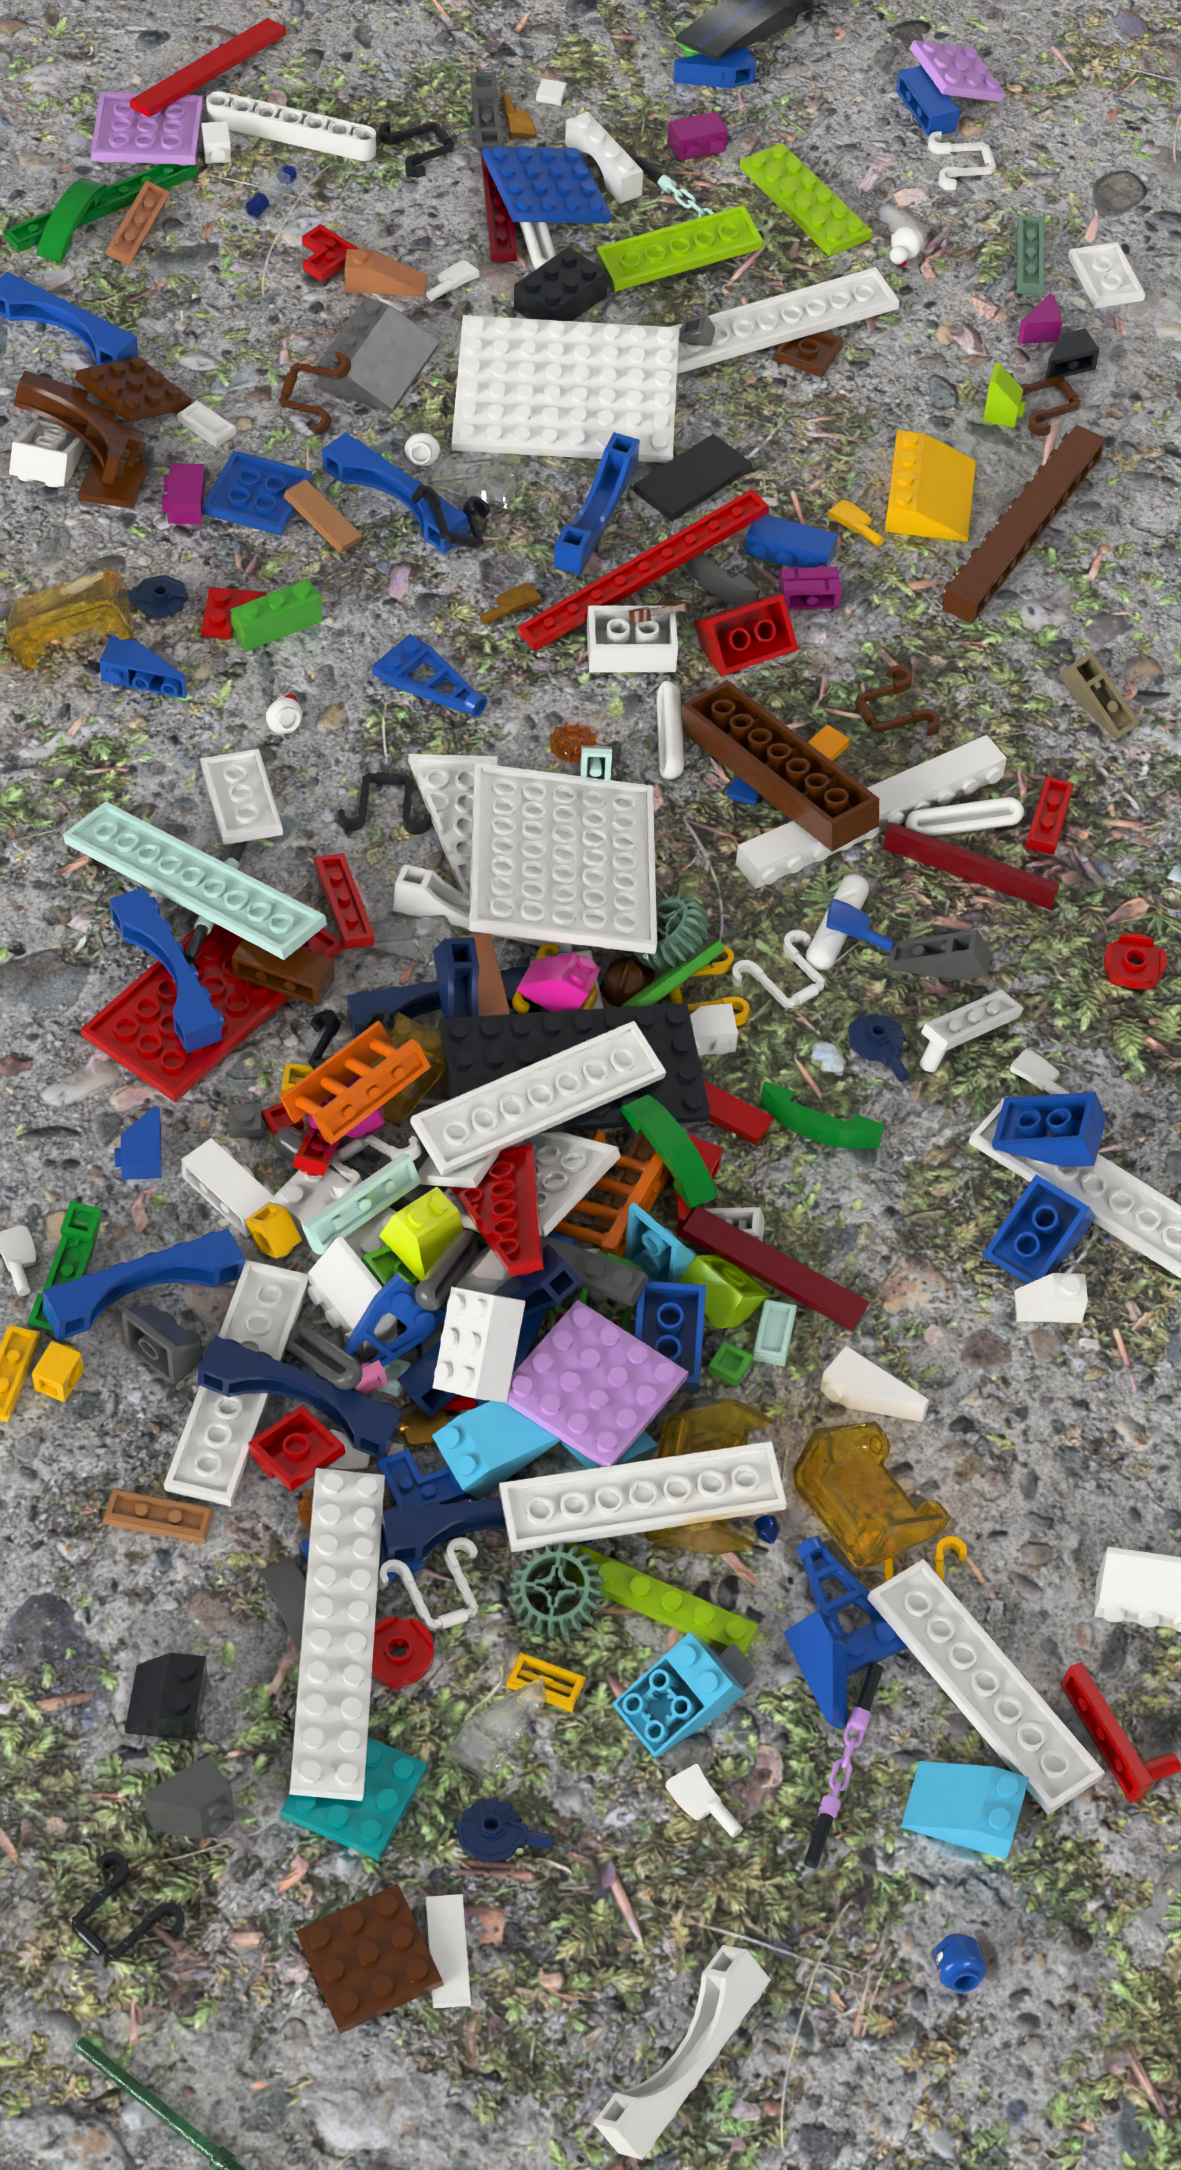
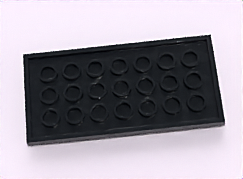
[438,1003,711,1133]

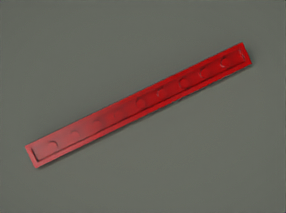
[517,489,769,652]

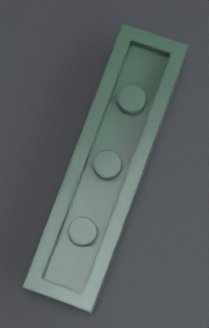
[1016,215,1044,296]

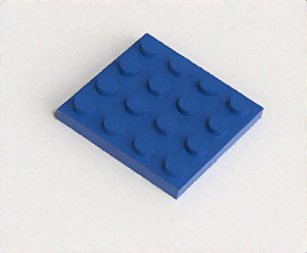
[482,146,612,223]

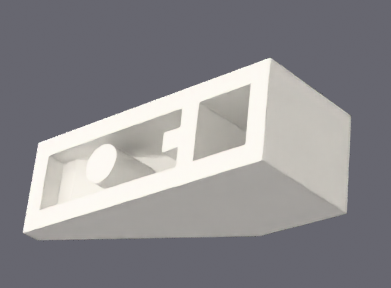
[820,1346,929,1422]

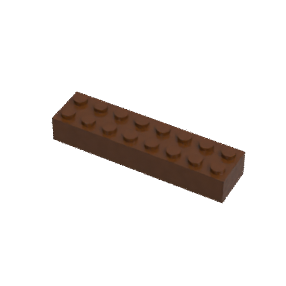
[682,681,880,852]

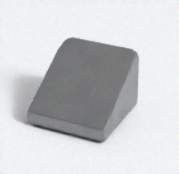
[679,314,715,346]
[718,1643,755,1687]

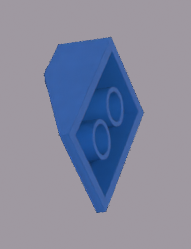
[992,1092,1106,1167]
[982,1174,1096,1284]

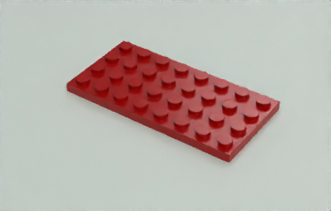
[81,923,343,1103]

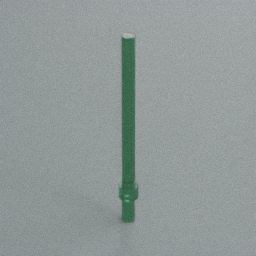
[74,2037,246,2170]

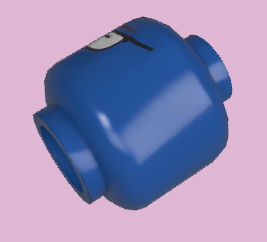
[933,1933,986,1992]

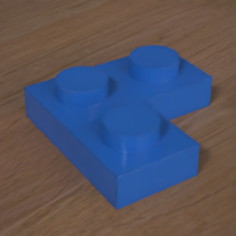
[377,1449,467,1508]

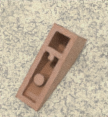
[345,249,427,297]

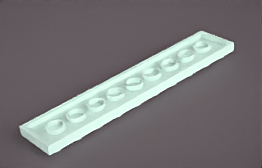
[63,802,327,960]

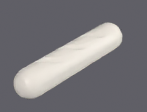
[519,222,556,269]
[656,681,684,780]
[905,797,1024,837]
[805,874,869,970]

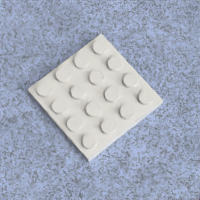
[444,1132,620,1237]

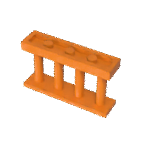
[279,1021,431,1145]
[551,1131,671,1257]

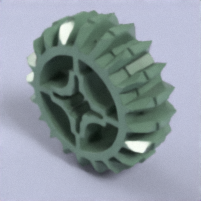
[633,894,710,971]
[510,1542,605,1638]

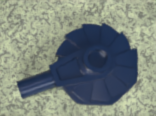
[110,575,189,619]
[848,1013,910,1082]
[456,1798,555,1863]

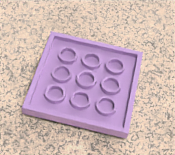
[90,92,203,166]
[506,1300,688,1467]

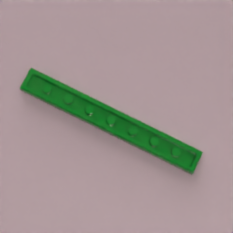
[4,164,198,253]

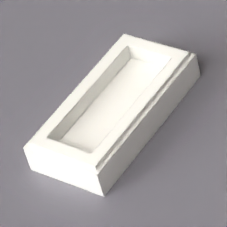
[177,401,236,448]

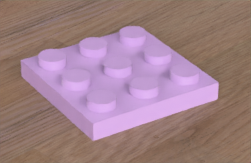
[909,40,1006,102]

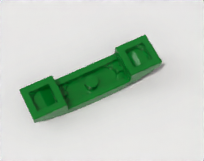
[37,178,107,263]
[760,1081,884,1149]
[620,1095,718,1210]
[27,1200,103,1332]

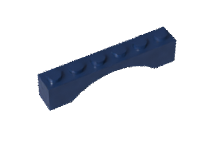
[433,937,479,1018]
[347,966,539,1039]
[397,1244,583,1418]
[198,1336,403,1459]
[381,1496,592,1563]

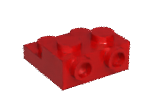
[248,1405,346,1492]

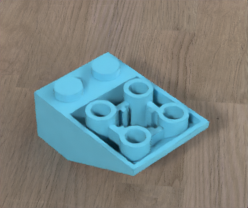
[612,1632,746,1758]

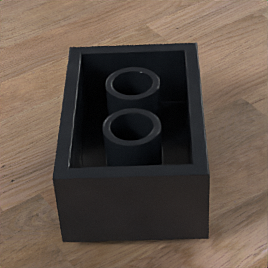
[513,247,608,321]

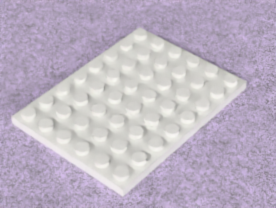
[452,315,679,463]
[469,763,657,954]

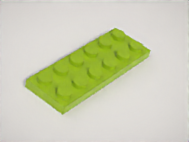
[739,143,873,257]
[596,205,763,292]

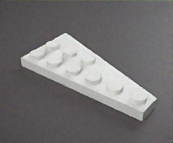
[408,754,498,896]

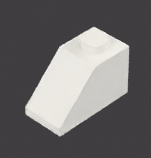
[1014,1273,1088,1323]

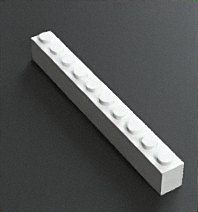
[736,735,1007,889]

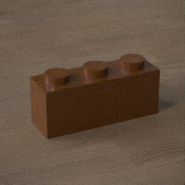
[232,939,335,1006]

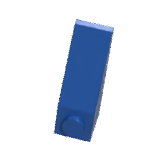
[783,1611,847,1730]

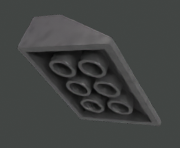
[318,297,439,414]

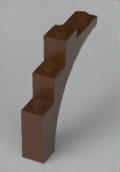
[13,371,147,485]

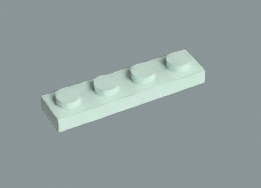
[301,1153,422,1255]

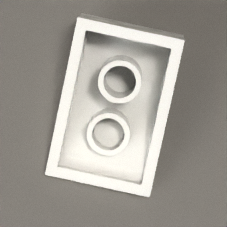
[9,419,85,488]

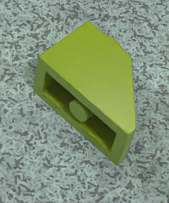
[983,363,1026,428]

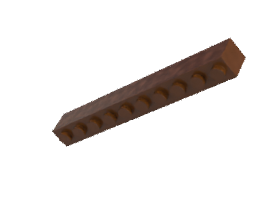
[941,425,1106,624]

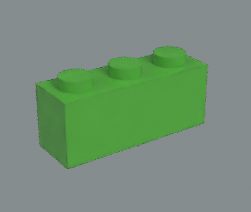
[231,579,322,652]

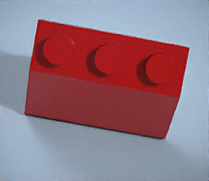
[694,594,799,676]

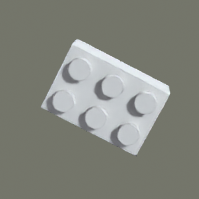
[587,606,678,672]
[433,1287,526,1403]

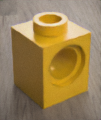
[244,1202,302,1258]
[32,1341,84,1402]

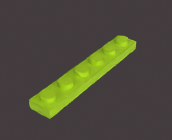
[566,1542,759,1655]

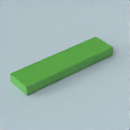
[621,940,725,1007]

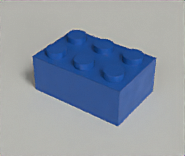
[635,1281,706,1393]

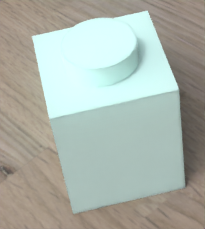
[580,745,612,780]

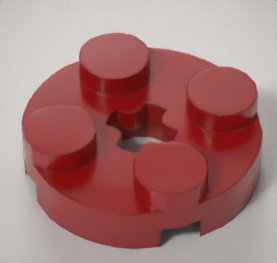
[1104,933,1167,990]
[372,1616,434,1689]

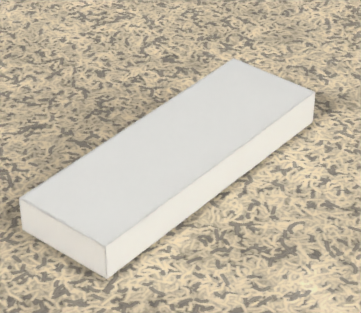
[425,1894,471,2008]

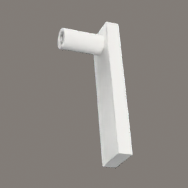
[919,989,1024,1072]

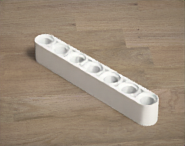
[206,91,376,161]

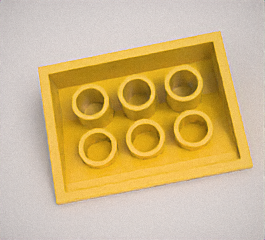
[884,430,976,542]

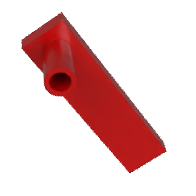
[1060,1662,1181,1804]

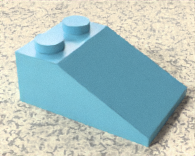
[624,1202,697,1283]
[432,1401,560,1499]
[901,1761,1029,1860]

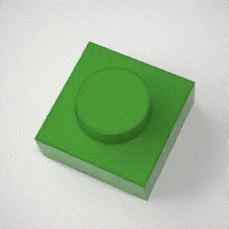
[707,1341,754,1387]

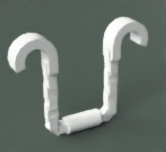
[928,131,996,190]
[731,930,825,1008]
[329,1134,422,1198]
[378,1537,479,1631]

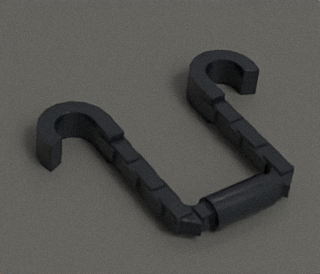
[379,122,455,178]
[412,485,490,549]
[338,772,430,835]
[308,1008,396,1070]
[72,1852,185,1962]

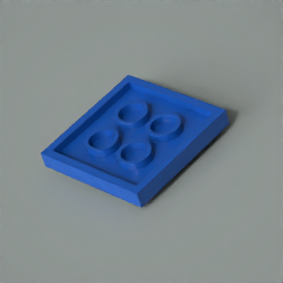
[202,450,312,536]

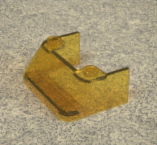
[644,1398,774,1556]

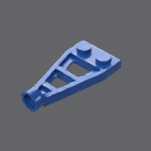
[372,634,488,717]
[342,1272,446,1390]
[796,1536,908,1677]

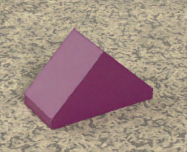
[1017,294,1062,344]

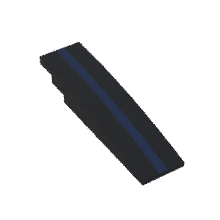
[675,0,813,61]

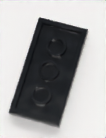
[633,433,752,521]

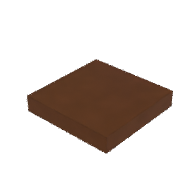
[773,332,844,378]
[78,454,148,509]

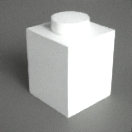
[201,121,231,164]

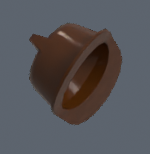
[599,956,655,1008]

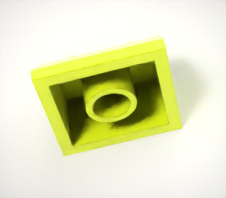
[379,1187,463,1281]

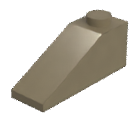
[1059,651,1140,739]

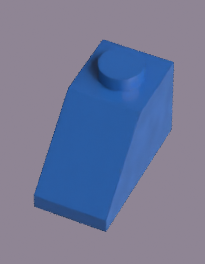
[114,1107,162,1180]

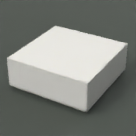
[536,79,566,106]

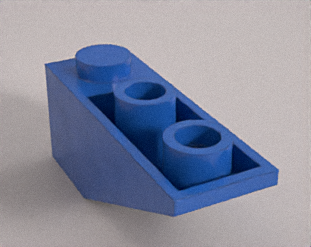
[673,47,756,88]
[99,636,187,699]

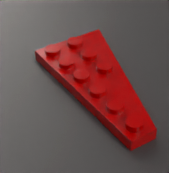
[448,1143,544,1277]

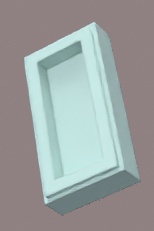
[753,1299,797,1367]

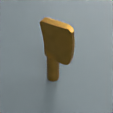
[501,93,537,139]
[480,583,542,625]
[398,1409,449,1446]

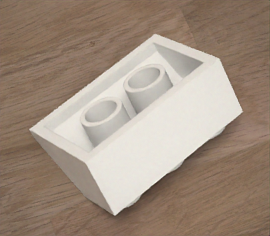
[307,1236,397,1361]
[1094,1547,1181,1632]

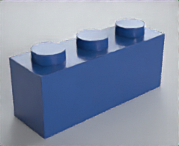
[896,65,960,138]
[745,515,838,568]

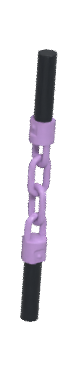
[804,1663,884,1868]

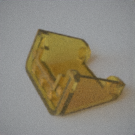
[6,570,134,671]
[792,1421,951,1568]

